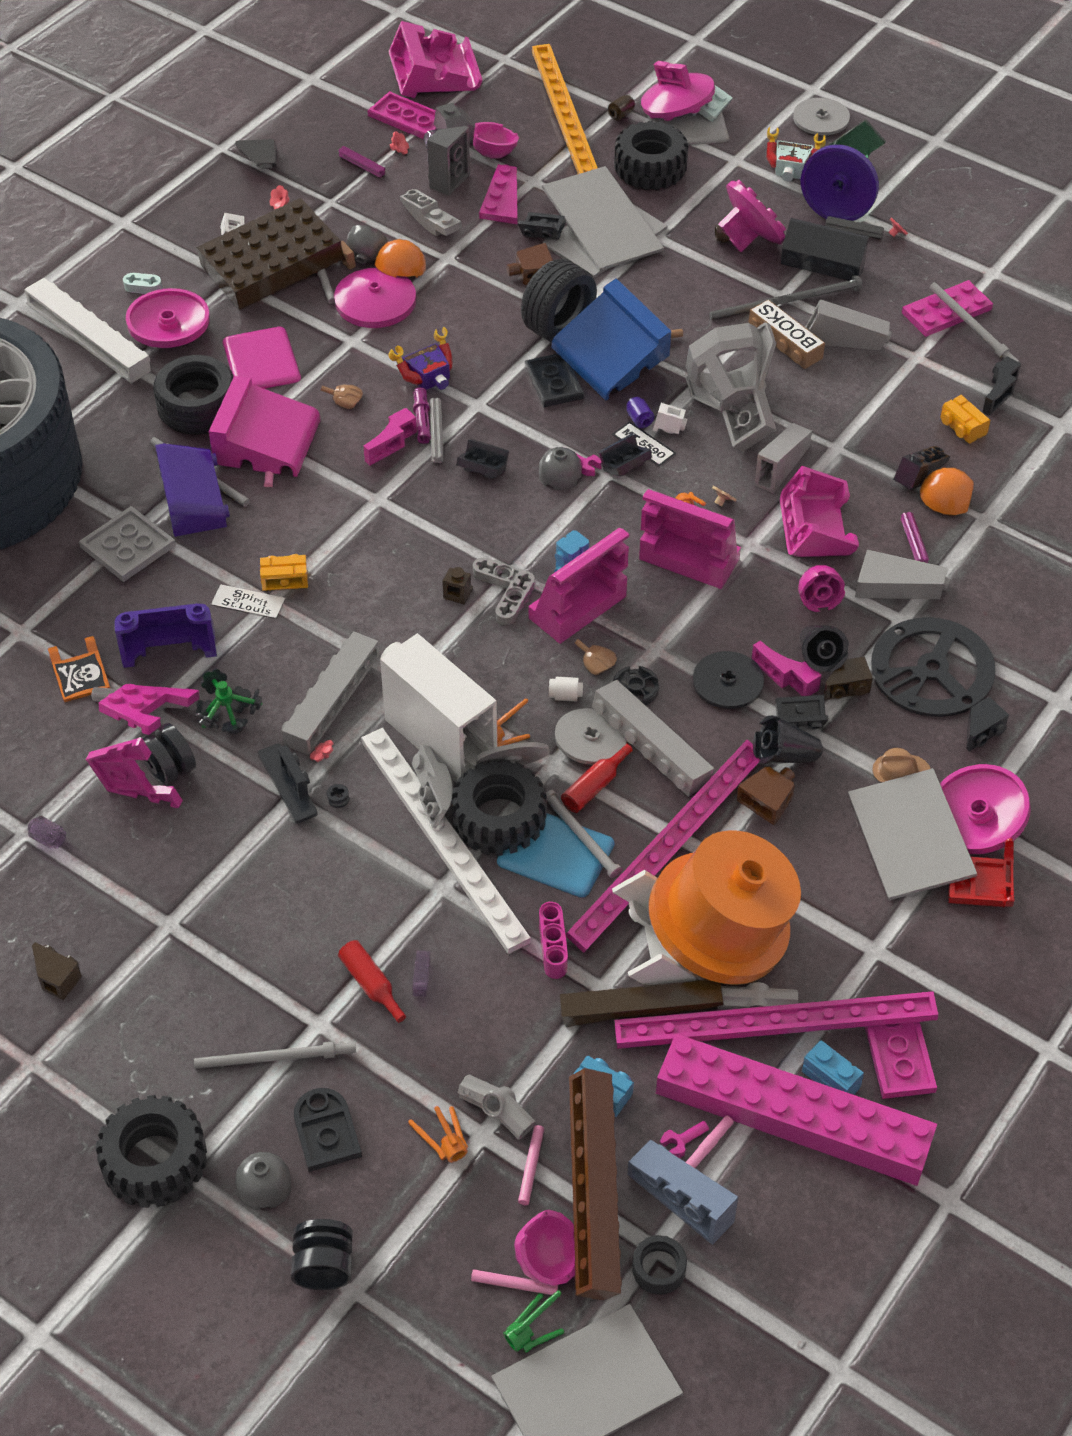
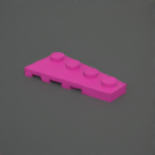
[479,164,517,224]

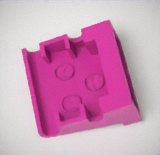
[389,21,483,98]
[209,375,320,477]
[639,489,741,589]
[528,528,630,644]

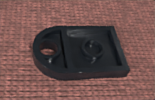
[294,1088,362,1172]

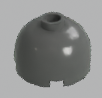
[346,225,388,264]
[539,447,582,490]
[235,1152,291,1210]

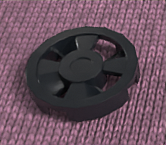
[613,666,659,706]

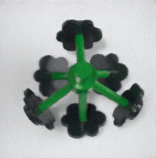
[195,668,263,734]

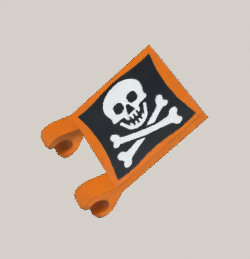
[48,636,110,702]

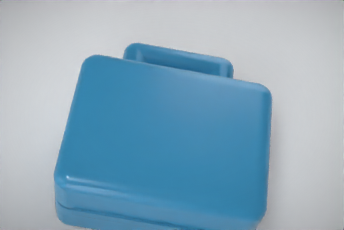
[497,813,615,897]

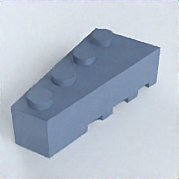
[627,1140,738,1245]

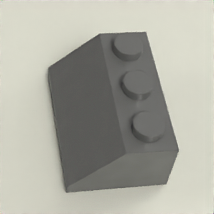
[427,126,470,196]

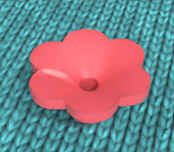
[390,131,409,155]
[270,185,289,209]
[888,218,908,237]

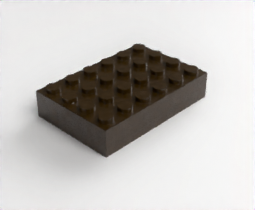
[196,197,344,310]

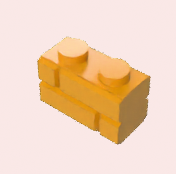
[940,395,991,444]
[260,554,308,591]

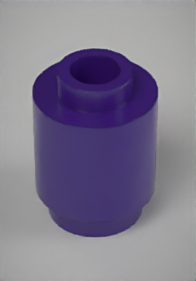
[627,397,655,428]

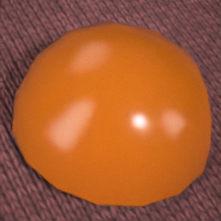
[375,239,426,278]
[920,468,974,515]

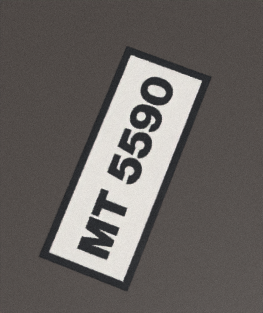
[612,421,677,466]

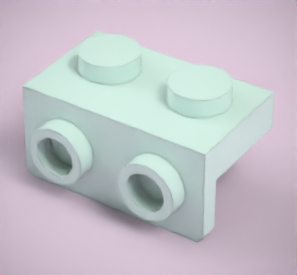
[691,85,733,122]

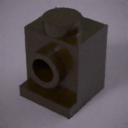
[442,567,473,605]

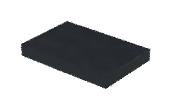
[525,353,584,407]

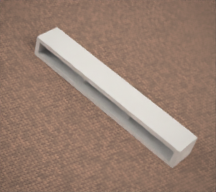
[24,278,151,384]

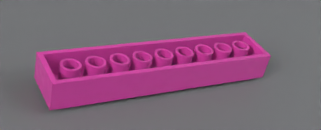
[656,1033,937,1186]

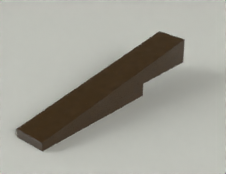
[560,980,724,1027]

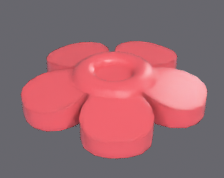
[310,740,333,762]

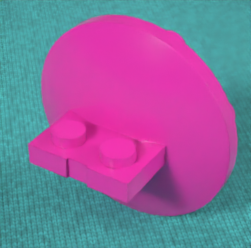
[641,61,715,121]
[718,180,786,252]

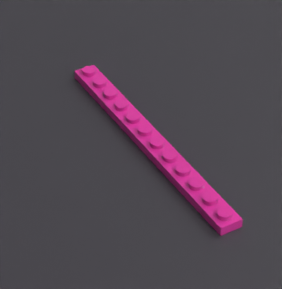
[565,739,760,953]
[614,991,938,1049]

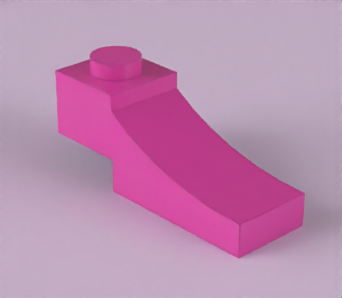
[363,408,417,466]
[751,641,822,696]

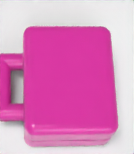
[222,327,301,389]

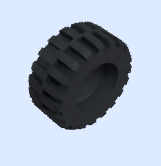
[614,121,688,190]
[452,760,547,856]
[96,1095,207,1208]

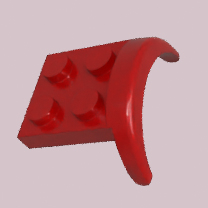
[949,838,1015,907]

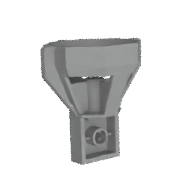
[686,322,776,452]

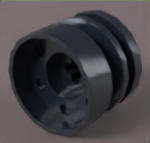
[291,1219,353,1290]

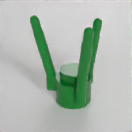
[503,1290,564,1353]

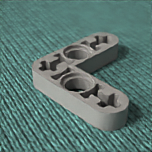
[473,557,535,626]

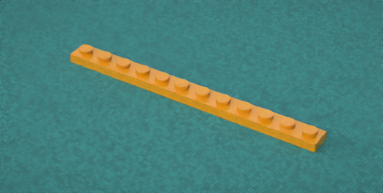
[532,44,597,174]

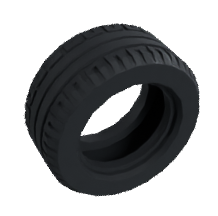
[521,259,597,342]
[153,355,234,434]

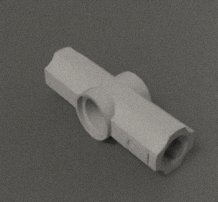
[717,982,798,1010]

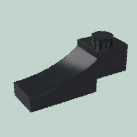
[982,356,1021,416]

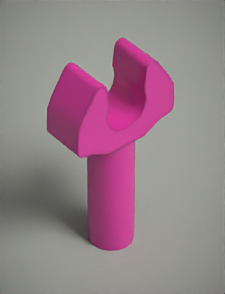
[577,454,602,476]
[660,1121,709,1158]

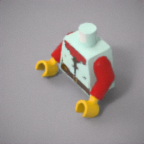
[766,127,826,181]

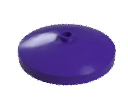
[800,145,879,221]

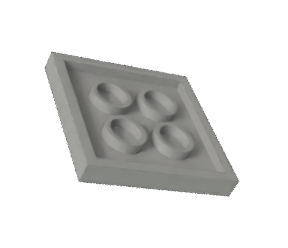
[79,506,176,582]

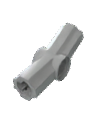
[458,1075,536,1140]

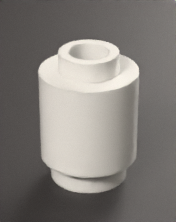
[549,677,583,701]

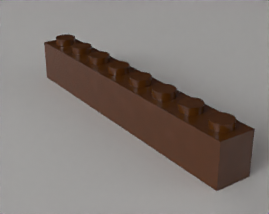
[569,1068,622,1301]

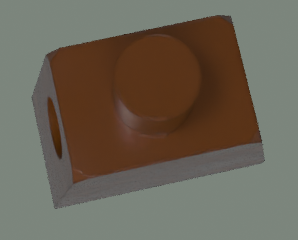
[506,243,553,285]
[737,767,795,825]

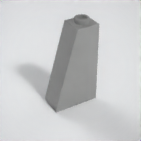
[805,299,892,350]
[754,423,812,494]
[855,550,950,599]

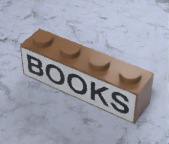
[749,300,825,369]

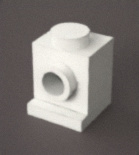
[220,213,244,235]
[653,403,687,434]

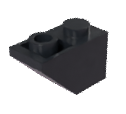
[966,697,1009,752]

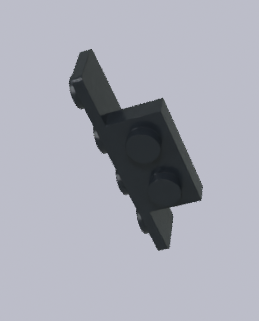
[258,743,318,824]

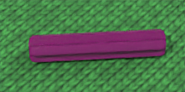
[338,146,386,178]
[901,512,929,563]

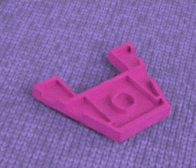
[99,684,199,735]
[86,738,183,808]

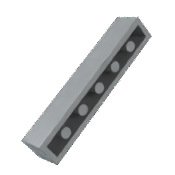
[281,631,379,755]
[592,680,714,797]

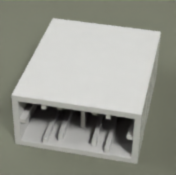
[380,633,497,782]

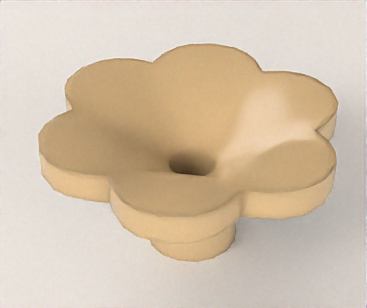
[712,486,737,506]

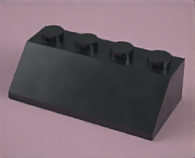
[780,218,869,281]

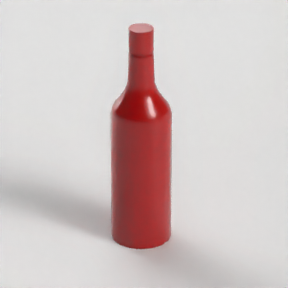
[561,744,633,813]
[338,940,406,1023]

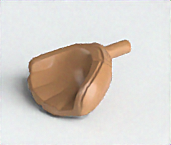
[320,384,363,409]
[575,639,617,675]

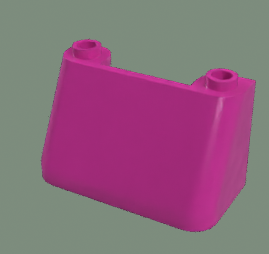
[780,466,859,557]

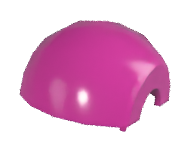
[473,122,519,159]
[514,1210,575,1286]

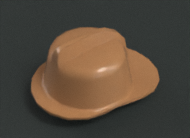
[872,748,930,783]

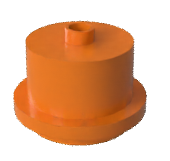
[649,830,801,984]

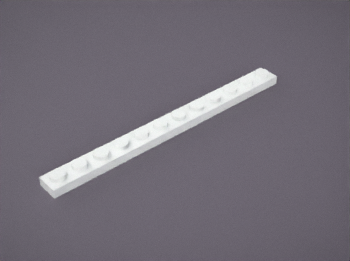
[361,728,531,954]

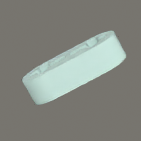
[123,273,162,294]

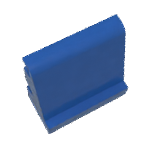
[552,278,671,401]

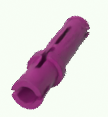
[413,388,431,444]

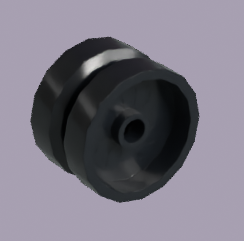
[142,723,196,786]

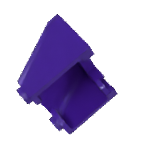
[155,443,230,537]
[114,604,217,668]

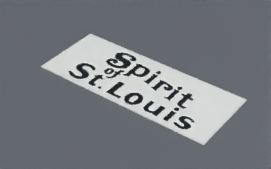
[211,585,285,618]

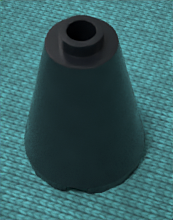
[800,625,849,672]
[753,715,823,764]

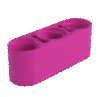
[539,902,568,979]

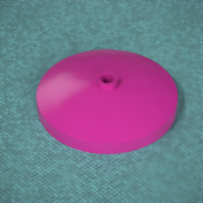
[334,268,416,328]
[126,288,210,348]
[940,764,1031,854]

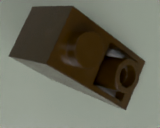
[824,656,873,700]
[32,942,82,1000]

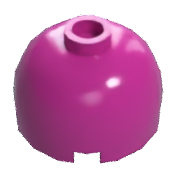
[798,565,845,612]

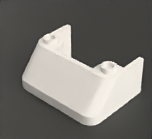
[612,870,706,986]

